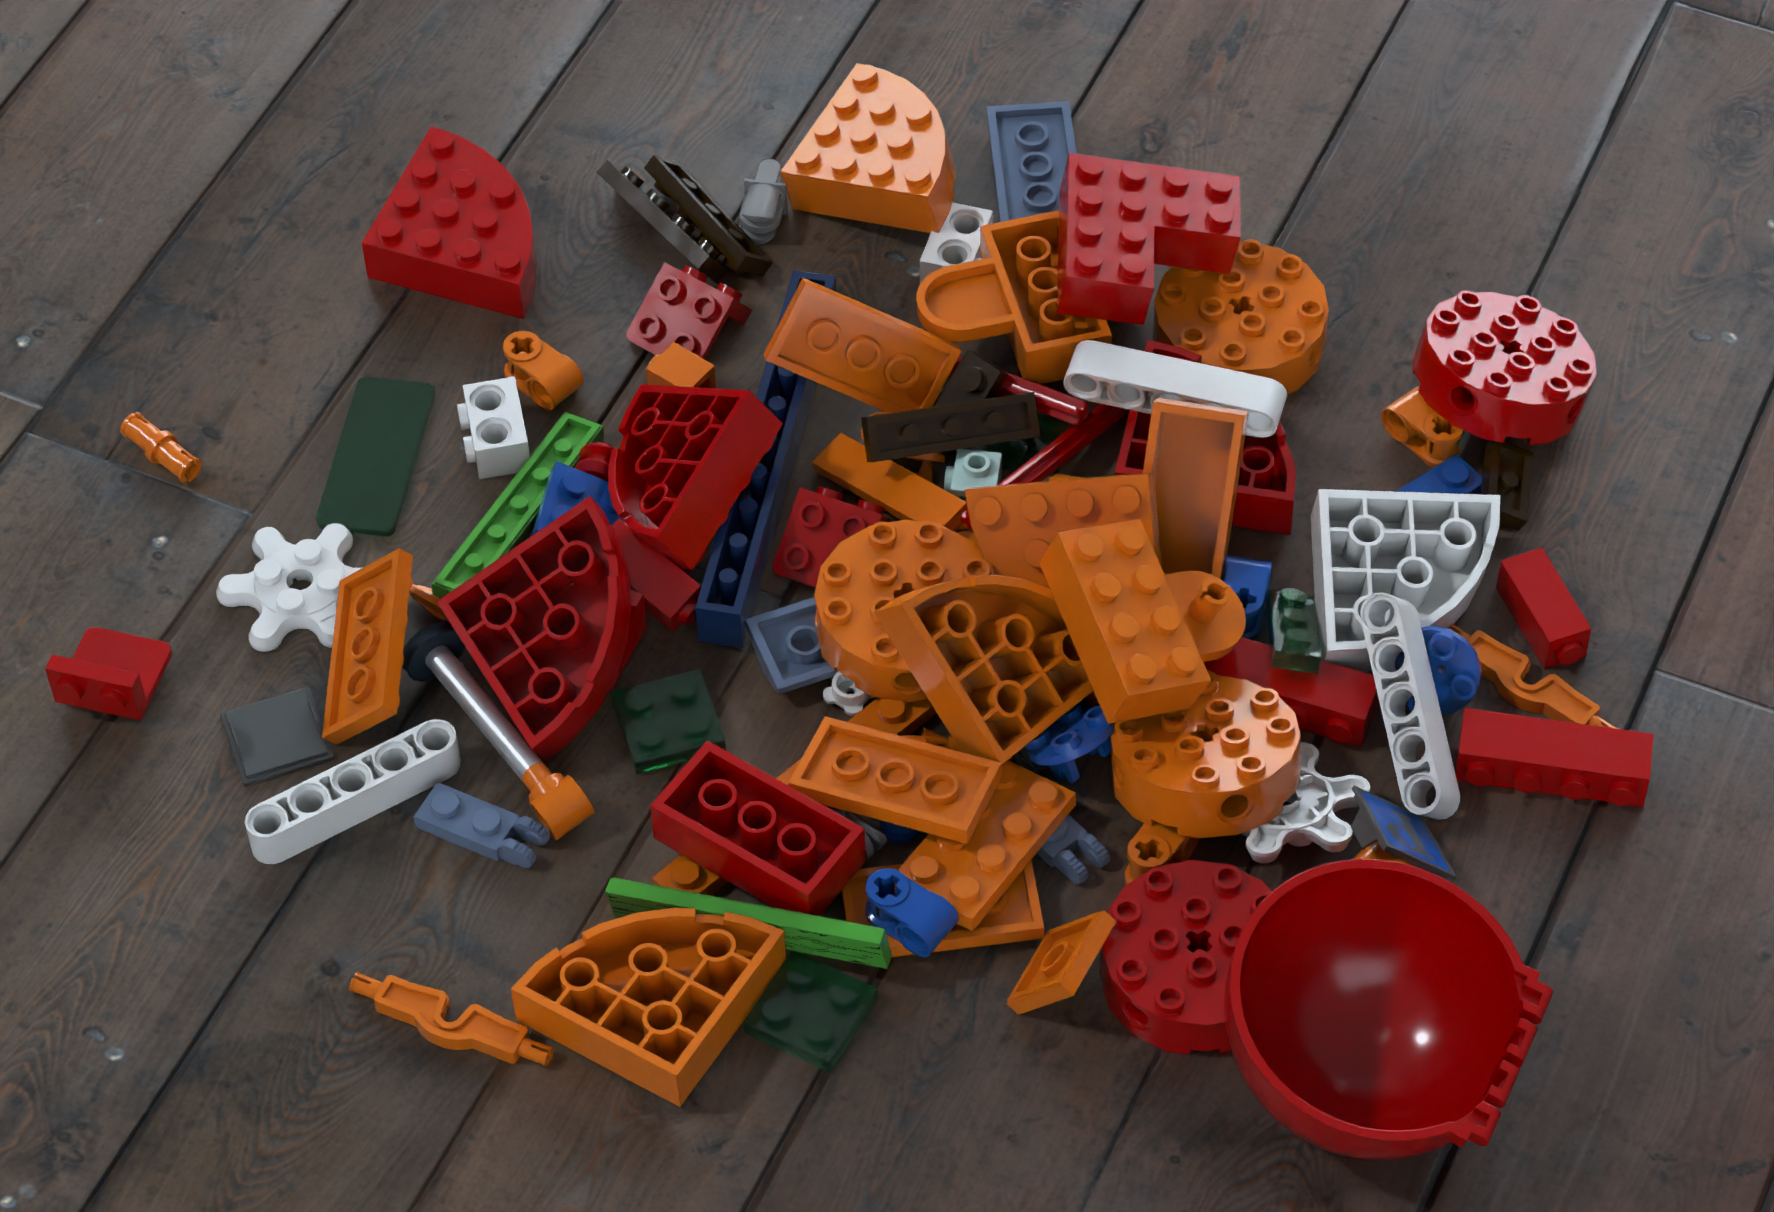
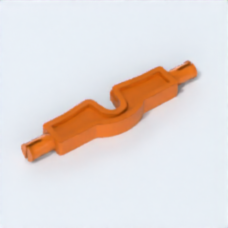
[1447,624,1619,729]
[349,972,554,1067]

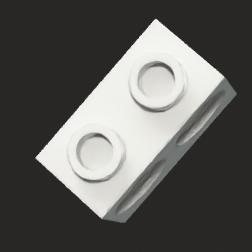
[920,202,993,284]
[457,376,530,480]

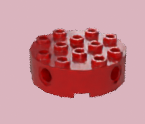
[1412,290,1597,445]
[1099,860,1272,1055]

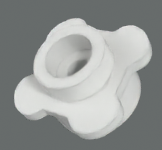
[823,672,875,716]

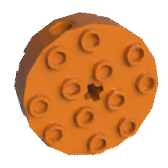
[1153,239,1329,395]
[814,520,995,702]
[1110,670,1301,838]

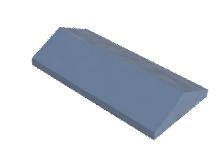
[746,597,839,695]

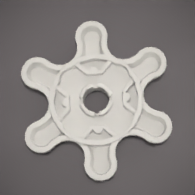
[216,523,363,652]
[1241,742,1370,863]

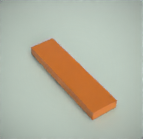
[811,433,968,531]

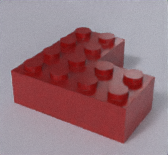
[1057,153,1241,325]

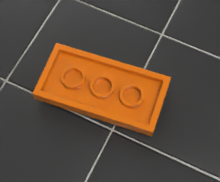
[763,278,962,413]
[322,548,413,745]
[788,716,1002,844]
[895,760,1076,931]
[841,860,1044,957]

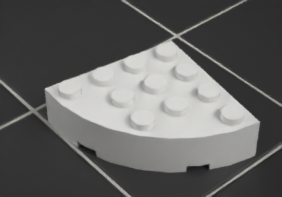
[1310,489,1500,672]

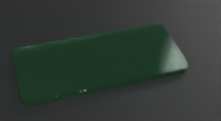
[316,376,435,537]

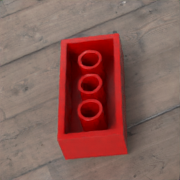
[650,740,866,916]

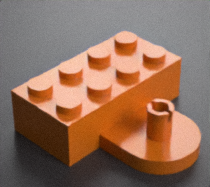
[916,210,1112,384]
[1039,519,1246,724]

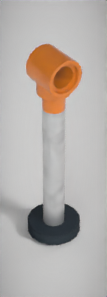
[402,620,595,841]

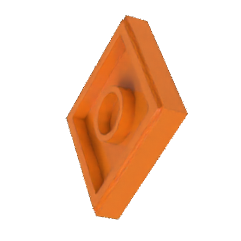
[1007,910,1116,1015]

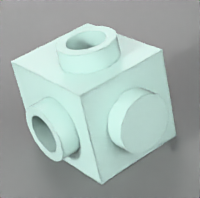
[944,449,1002,501]

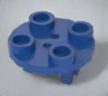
[1395,626,1482,715]
[1025,703,1116,783]

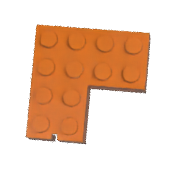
[1049,398,1249,580]

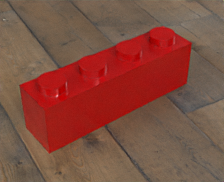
[1204,637,1379,747]
[1455,708,1654,807]

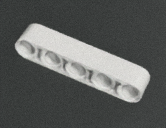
[1063,340,1287,438]
[1360,592,1460,820]
[245,719,461,864]

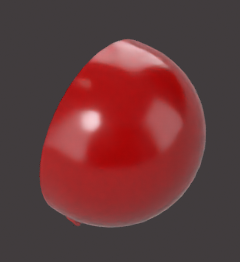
[1224,859,1554,1160]

